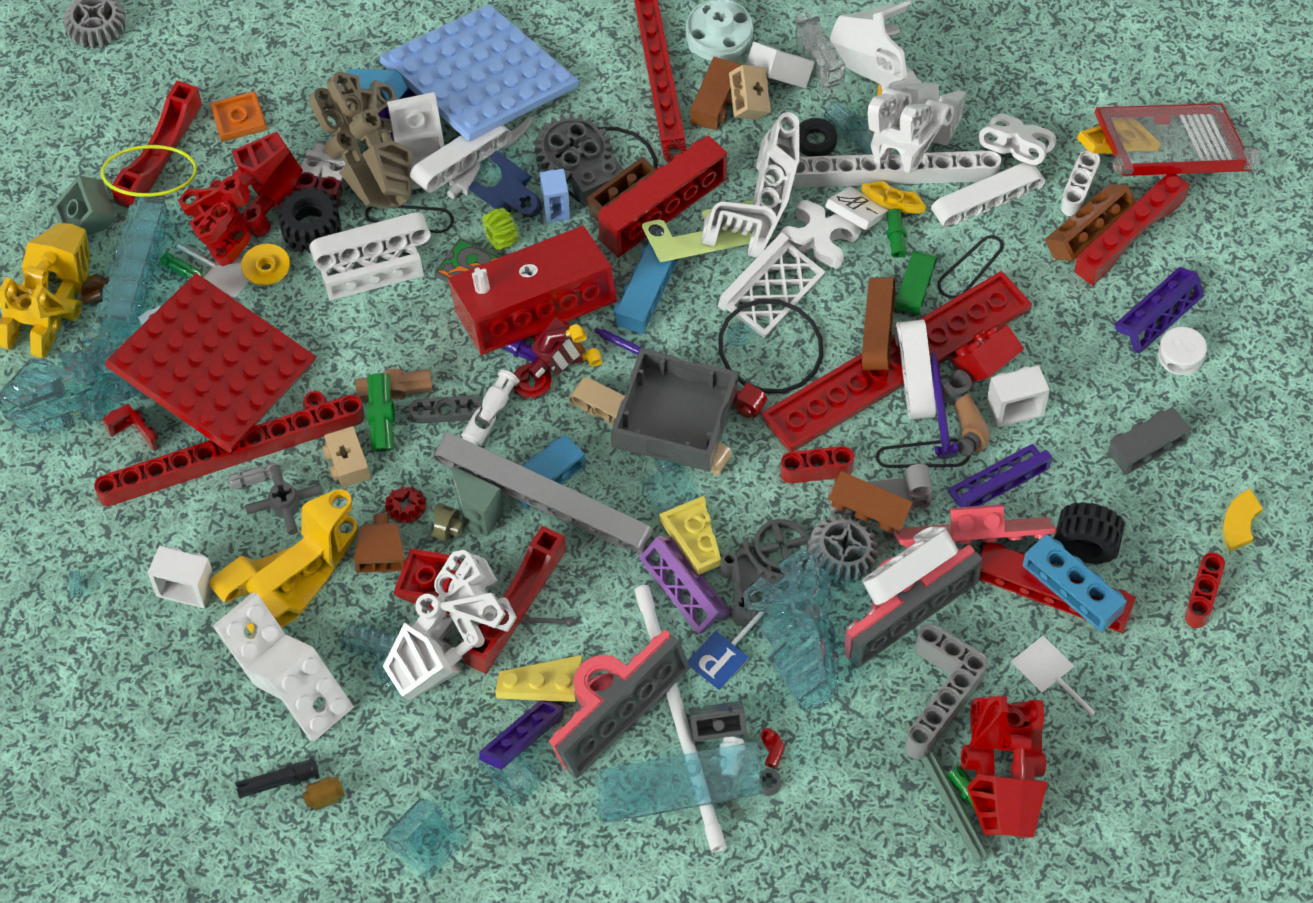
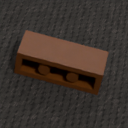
[690,56,740,131]
[827,471,913,533]

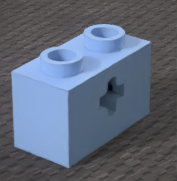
[540,169,570,223]

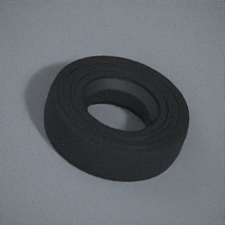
[799,118,837,157]

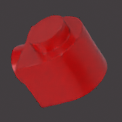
[733,383,768,418]

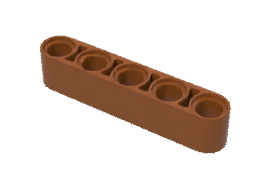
[862,277,895,370]

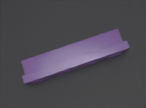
[639,536,732,634]

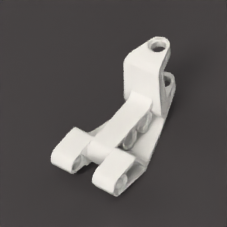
[701,112,799,258]

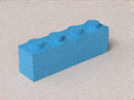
[613,242,679,334]

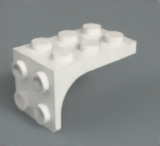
[387,92,450,190]

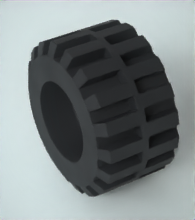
[278,187,341,253]
[1054,502,1125,564]

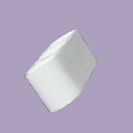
[1061,150,1100,216]

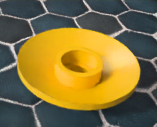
[241,244,290,286]

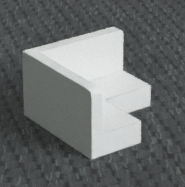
[746,41,815,88]

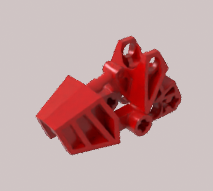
[178,131,303,266]
[960,696,1048,839]

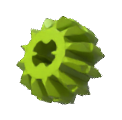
[482,207,518,250]

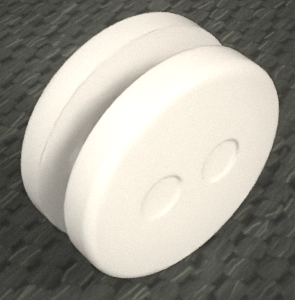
[1158,327,1207,375]

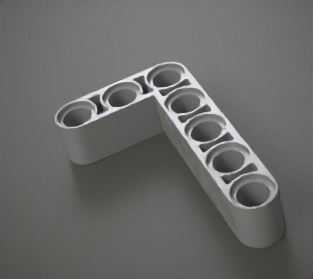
[905,624,988,759]

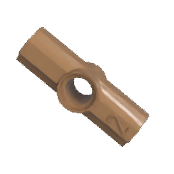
[355,369,433,401]

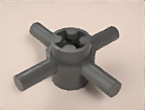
[245,465,323,535]

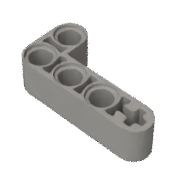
[827,464,933,518]

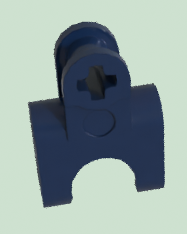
[468,151,542,217]

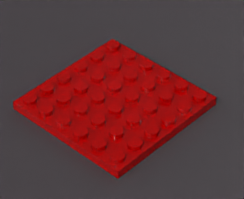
[105,273,317,453]

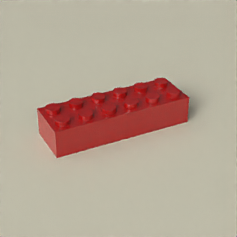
[598,135,727,258]

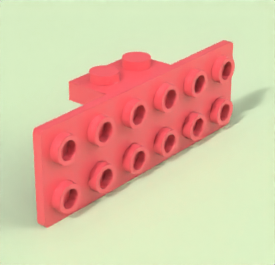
[894,504,1057,548]

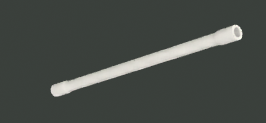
[634,585,727,853]

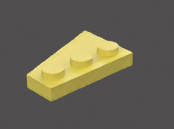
[659,496,721,575]
[495,655,583,702]

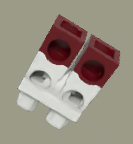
[293,143,347,208]

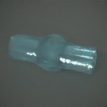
[824,102,874,155]

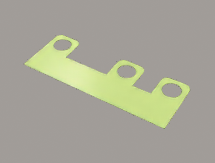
[642,200,773,262]

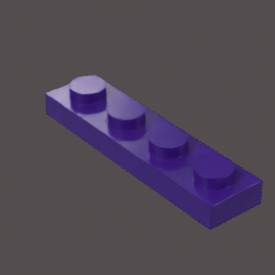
[479,700,564,770]

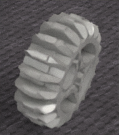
[63,0,126,49]
[808,514,878,583]

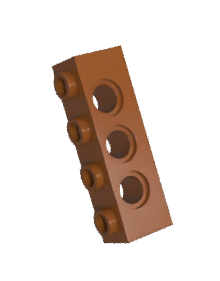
[1044,184,1136,261]

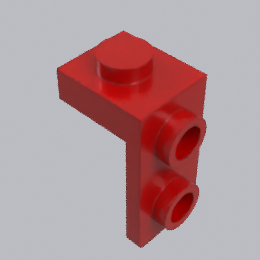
[102,403,159,452]

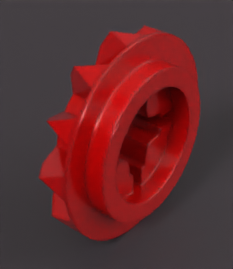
[513,363,552,400]
[385,485,426,523]

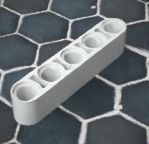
[410,125,512,193]
[931,162,1046,229]
[310,213,431,270]

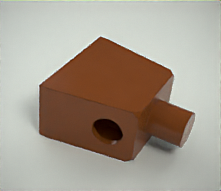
[354,513,405,573]

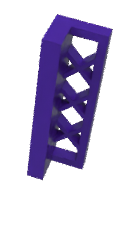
[1114,267,1204,354]
[948,444,1052,507]

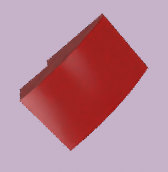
[393,548,462,615]

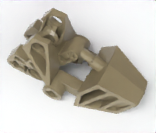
[308,72,412,208]

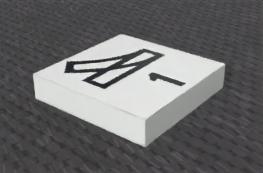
[825,186,890,230]

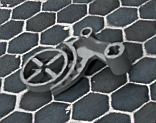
[719,519,810,626]

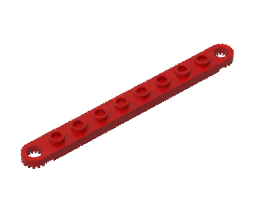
[634,0,687,163]

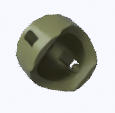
[428,503,465,542]

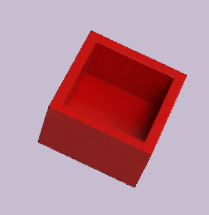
[950,324,1024,383]

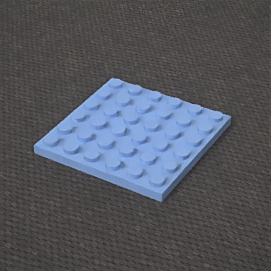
[380,4,579,141]

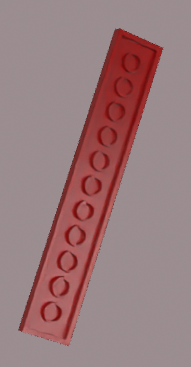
[761,270,1032,452]

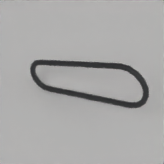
[365,205,454,233]
[937,235,1004,299]
[876,439,971,468]

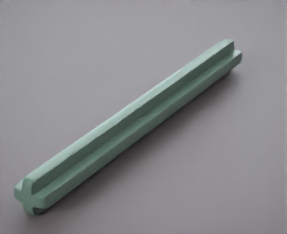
[904,719,989,863]

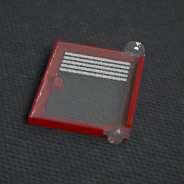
[1094,103,1261,176]

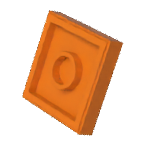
[210,91,267,142]

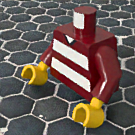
[528,317,602,378]

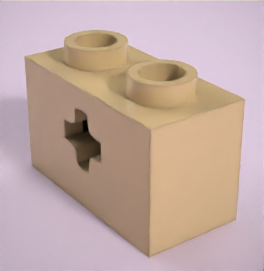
[729,65,771,120]
[322,426,370,488]

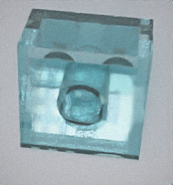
[382,798,466,881]

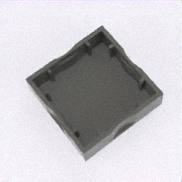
[611,348,738,472]

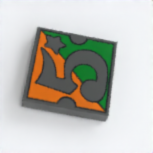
[434,238,500,283]

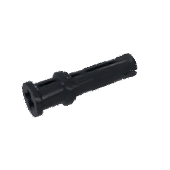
[235,755,320,799]

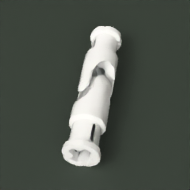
[461,369,519,447]

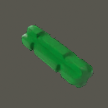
[160,252,203,279]

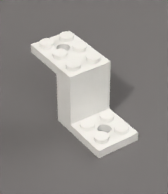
[213,592,354,742]

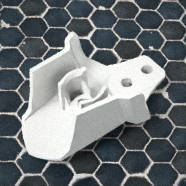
[829,0,922,92]

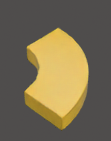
[861,180,926,214]
[1223,489,1263,552]

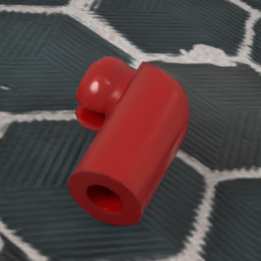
[760,728,785,769]

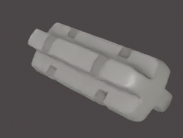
[229,463,277,490]

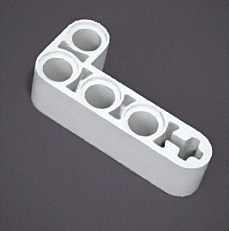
[894,319,936,420]
[862,526,958,605]

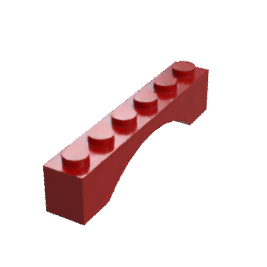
[111,80,202,211]
[1074,174,1190,286]
[462,525,566,674]

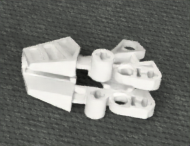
[868,83,966,173]
[383,550,517,700]

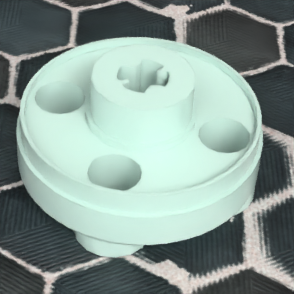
[686,0,753,62]

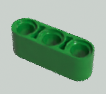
[895,250,937,316]

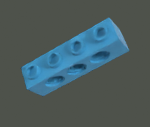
[1022,534,1127,633]

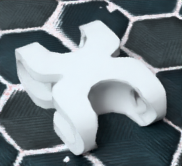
[979,113,1056,165]
[779,200,861,269]

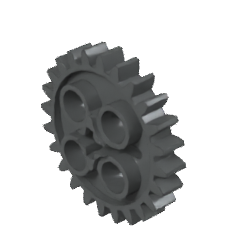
[534,113,612,183]

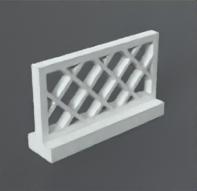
[717,232,825,338]
[320,246,424,301]

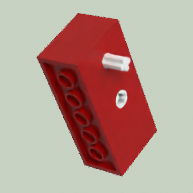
[448,225,617,356]

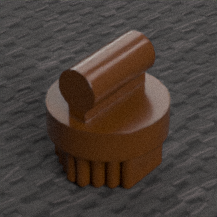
[81,273,110,305]

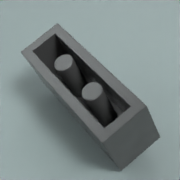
[1108,406,1191,475]

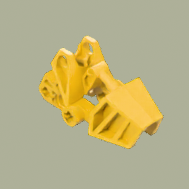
[0,223,90,359]

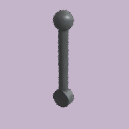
[521,614,575,627]

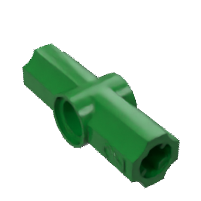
[366,373,395,452]

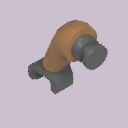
[942,370,990,456]

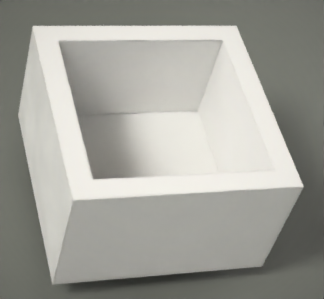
[986,365,1050,428]
[148,546,214,609]

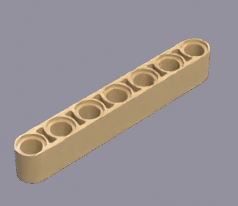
[569,378,732,476]

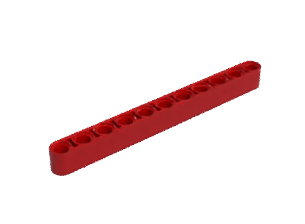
[94,395,365,506]

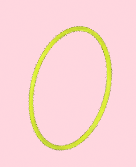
[101,145,197,197]

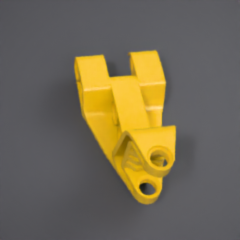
[209,489,358,634]

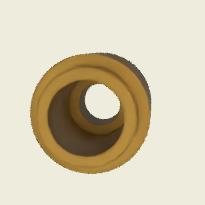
[302,776,345,811]

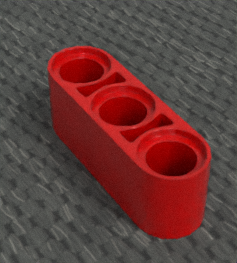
[780,446,854,483]
[1185,552,1225,628]

